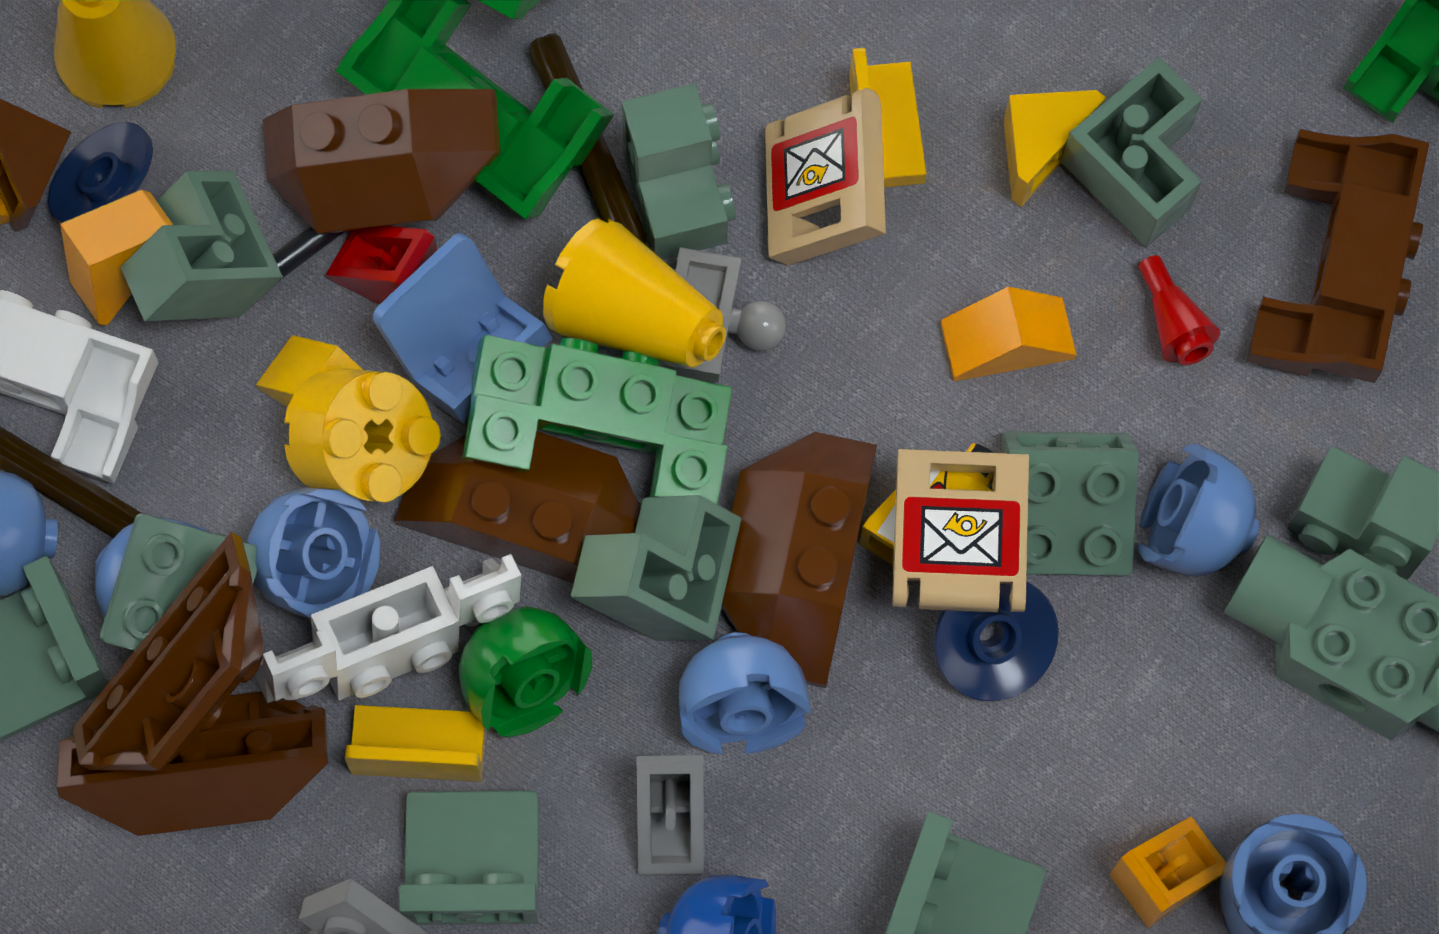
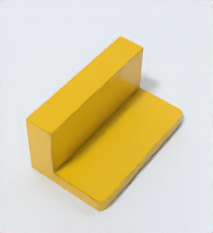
[849,47,927,188]
[345,705,486,782]

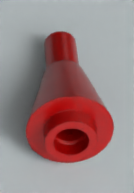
[1138,255,1220,365]

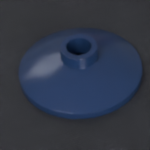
[48,122,153,223]
[934,581,1059,701]

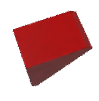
[325,226,437,305]

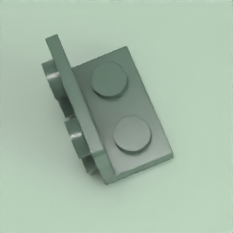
[1002,431,1139,575]
[100,513,257,651]
[0,556,109,742]
[399,791,539,925]
[885,811,1046,934]

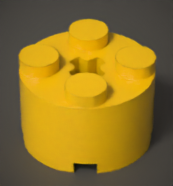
[284,369,441,502]

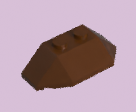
[263,89,500,234]
[394,431,641,583]
[721,432,877,688]
[73,532,265,771]
[56,691,328,836]

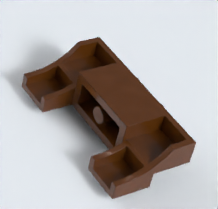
[1246,129,1429,383]

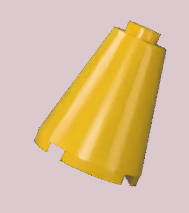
[54,0,176,108]
[543,219,726,368]

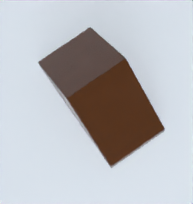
[0,99,71,231]

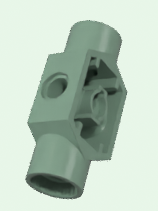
[1223,534,1439,740]

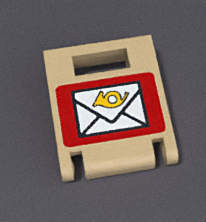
[765,88,886,266]
[892,449,1029,612]

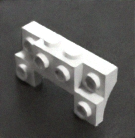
[0,290,159,484]
[255,554,521,703]

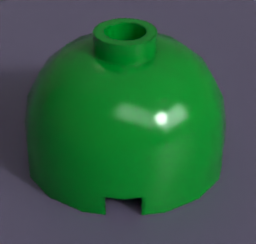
[458,606,593,738]

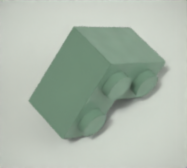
[1061,57,1203,248]
[622,83,736,260]
[120,171,283,322]
[1287,445,1439,580]
[571,495,741,641]

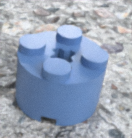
[1219,814,1367,934]

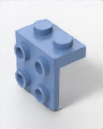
[373,233,553,424]

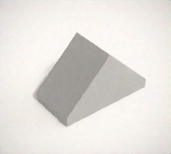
[636,755,704,875]

